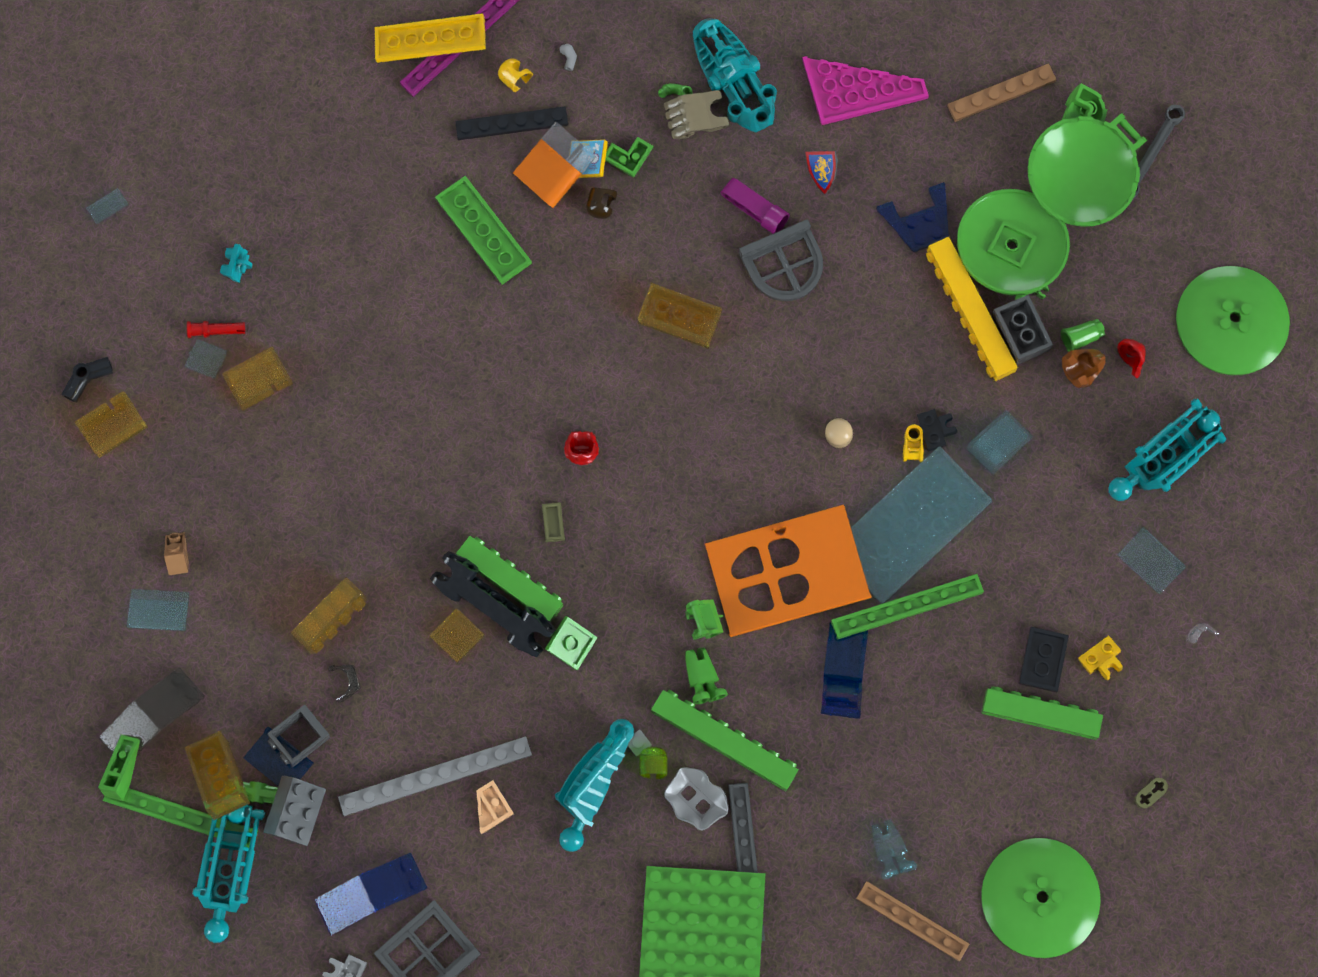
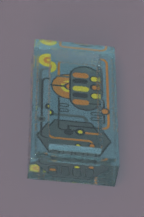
[86,188,129,224]

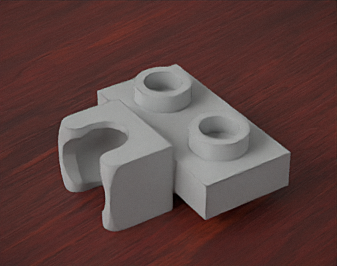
[322,955,367,977]

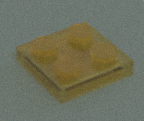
[429,608,485,663]

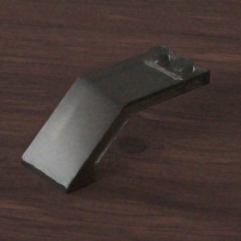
[99,667,205,758]

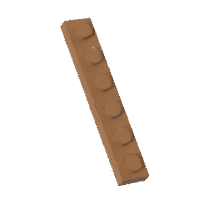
[947,64,1056,122]
[856,881,970,961]

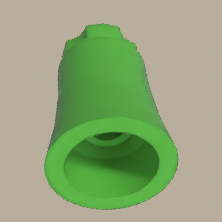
[1061,319,1105,352]

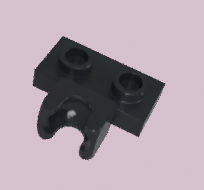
[917,409,957,451]

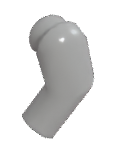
[560,44,577,71]

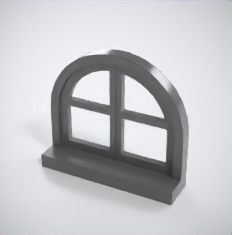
[739,219,823,301]

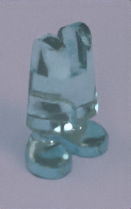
[872,819,917,880]

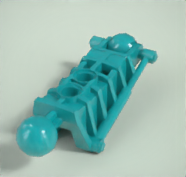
[1108,398,1227,501]
[555,719,634,852]
[192,799,265,943]

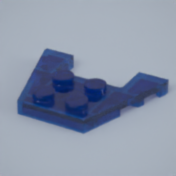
[876,182,949,252]

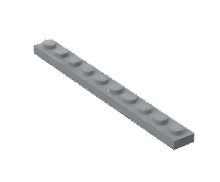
[338,737,532,816]

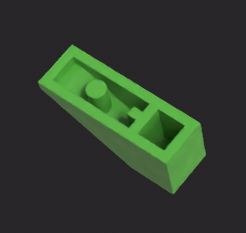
[98,735,140,801]

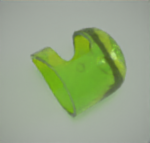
[639,747,667,779]

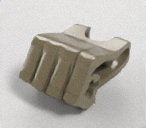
[664,90,730,140]

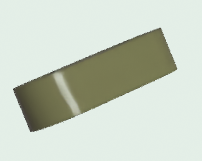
[1135,778,1168,809]

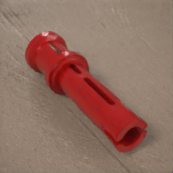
[187,321,245,338]

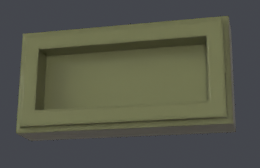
[542,502,565,543]

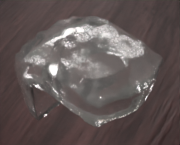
[1185,622,1219,644]

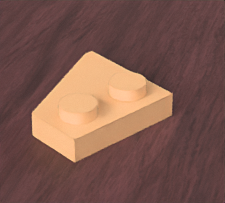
[476,780,514,834]

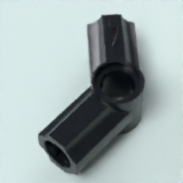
[61,357,113,403]

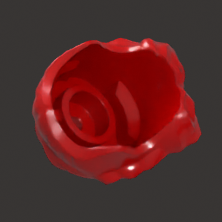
[564,431,599,465]

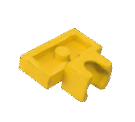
[1078,636,1123,680]

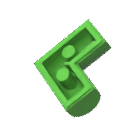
[605,137,653,178]

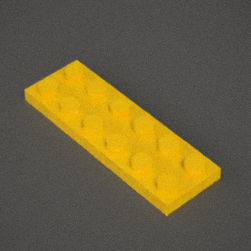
[375,14,486,63]

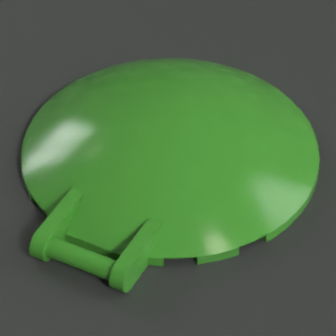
[1028,113,1147,227]

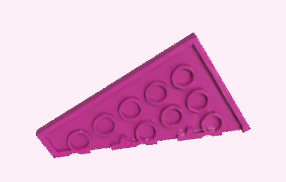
[802,56,929,125]

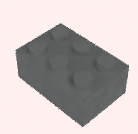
[991,295,1053,365]
[263,775,326,846]

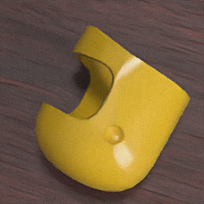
[498,58,533,92]

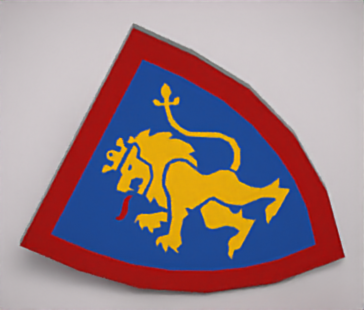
[806,151,838,194]

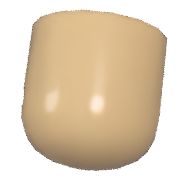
[825,418,853,448]

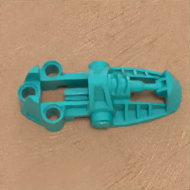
[693,18,777,132]

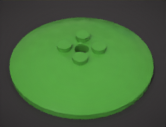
[957,189,1070,295]
[1176,266,1290,375]
[981,838,1100,958]

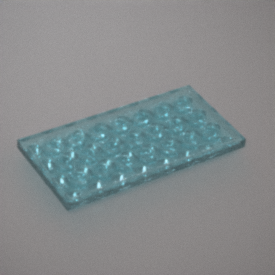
[851,446,993,604]

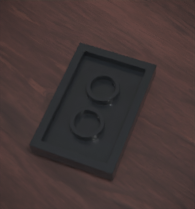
[1019,627,1069,693]

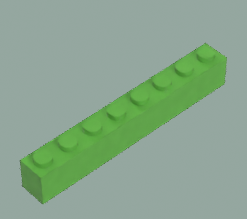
[651,690,799,792]

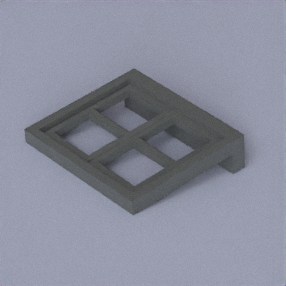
[374,900,481,977]

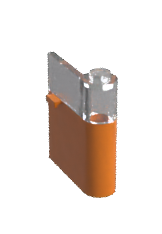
[513,122,596,208]

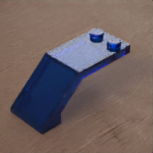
[821,623,868,719]
[314,853,427,936]

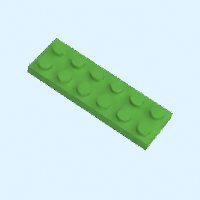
[435,176,532,285]

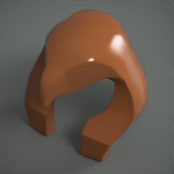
[1062,349,1106,388]

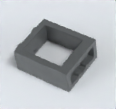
[267,705,330,768]

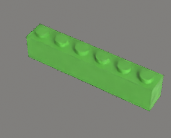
[456,536,563,623]
[981,687,1103,740]

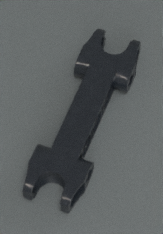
[430,551,556,657]

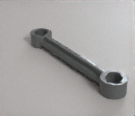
[1133,105,1185,199]

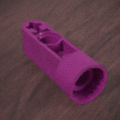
[720,178,790,234]

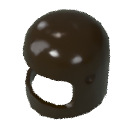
[586,187,617,219]

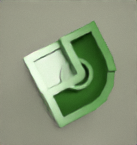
[1062,83,1107,122]

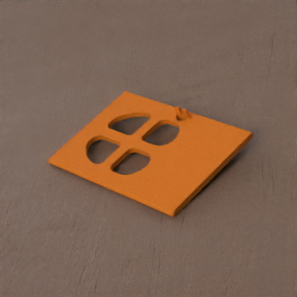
[705,505,872,637]

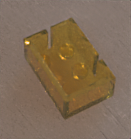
[222,347,293,411]
[75,391,148,458]

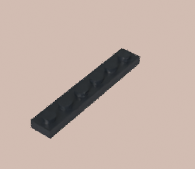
[455,106,568,140]

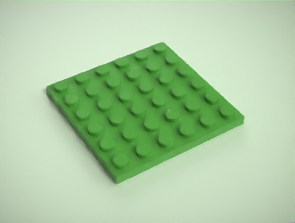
[639,866,765,977]

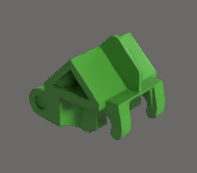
[685,599,724,640]

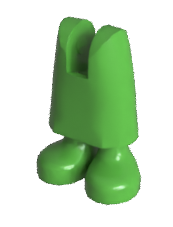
[685,647,728,704]

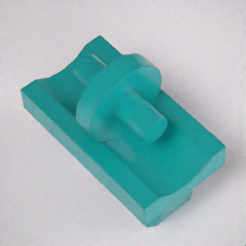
[220,244,253,283]

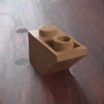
[164,532,189,575]

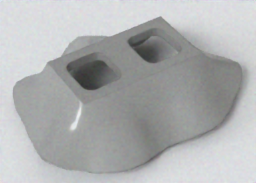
[664,767,728,831]

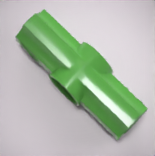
[226,780,278,804]

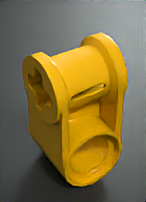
[903,424,924,462]

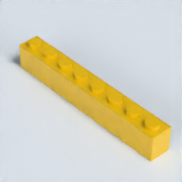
[926,237,1018,381]

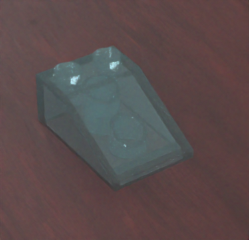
[966,410,1034,475]

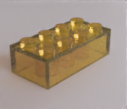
[638,283,722,349]
[291,577,367,655]
[185,730,250,820]

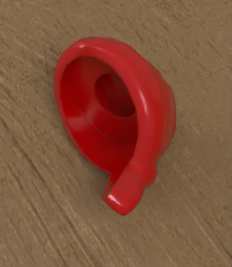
[1117,339,1146,378]

